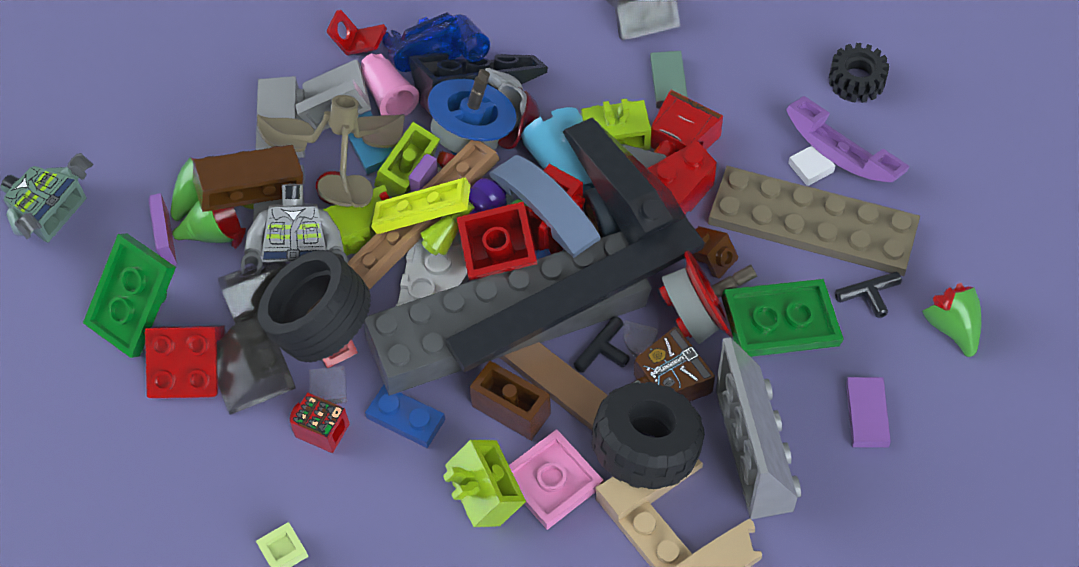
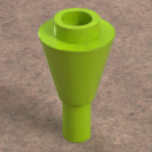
[420,202,475,256]

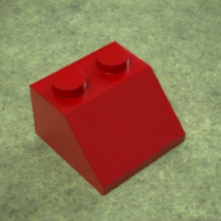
[457,201,538,280]

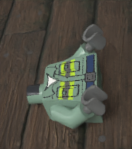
[1,153,94,243]

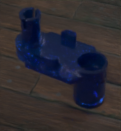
[382,12,490,72]

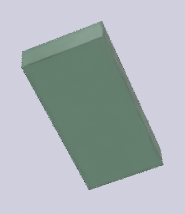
[650,51,688,108]

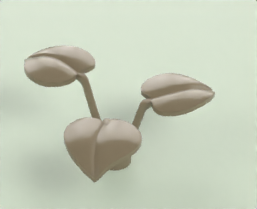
[257,95,405,207]

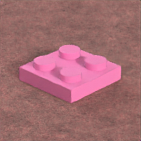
[509,429,604,530]

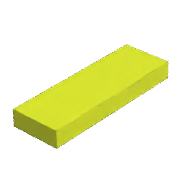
[371,177,471,234]

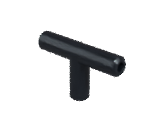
[835,272,902,318]
[573,316,630,373]

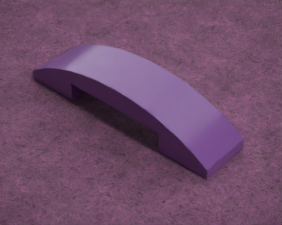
[786,96,910,182]

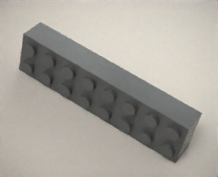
[364,232,651,396]

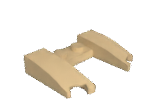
[596,459,762,567]

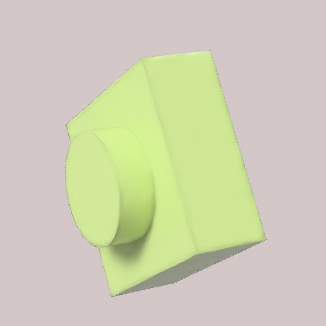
[256,522,309,567]

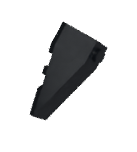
[409,53,548,116]
[563,117,687,245]

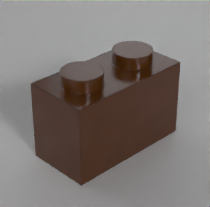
[469,360,551,441]

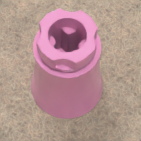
[361,53,419,116]

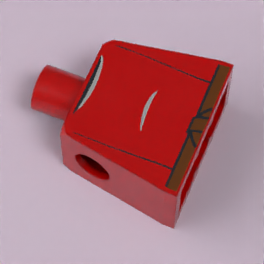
[650,90,723,157]

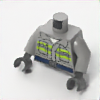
[240,184,349,276]

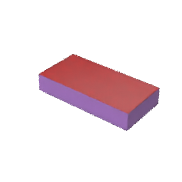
[148,193,177,265]

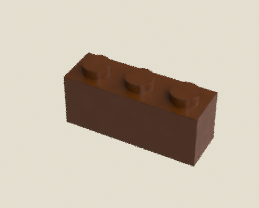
[193,145,303,212]

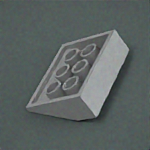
[716,337,801,519]

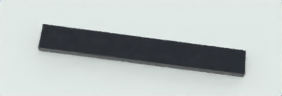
[446,217,705,373]

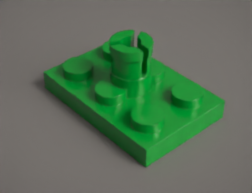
[83,233,176,358]
[721,279,844,357]

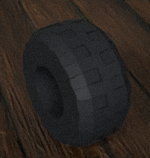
[591,382,705,489]

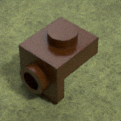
[692,226,738,279]

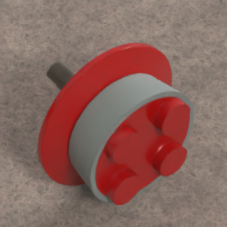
[659,250,758,344]

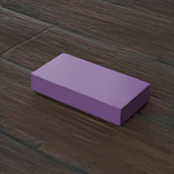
[846,377,891,448]

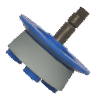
[428,69,517,156]

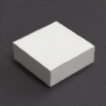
[788,146,835,186]

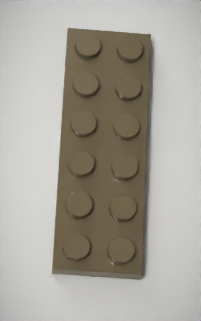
[708,166,920,277]

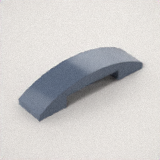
[489,155,600,258]

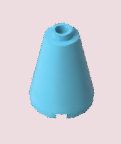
[521,107,595,193]

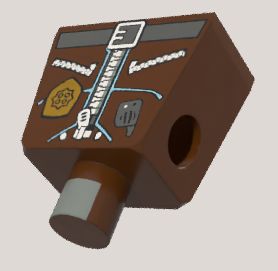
[632,326,715,402]

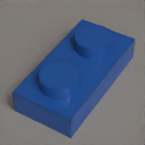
[365,384,445,448]

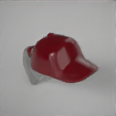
[485,68,540,149]

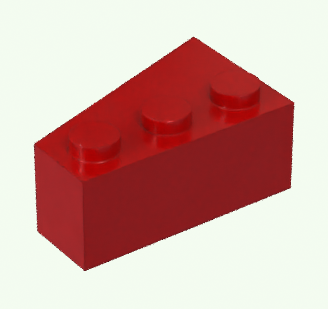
[647,140,717,214]

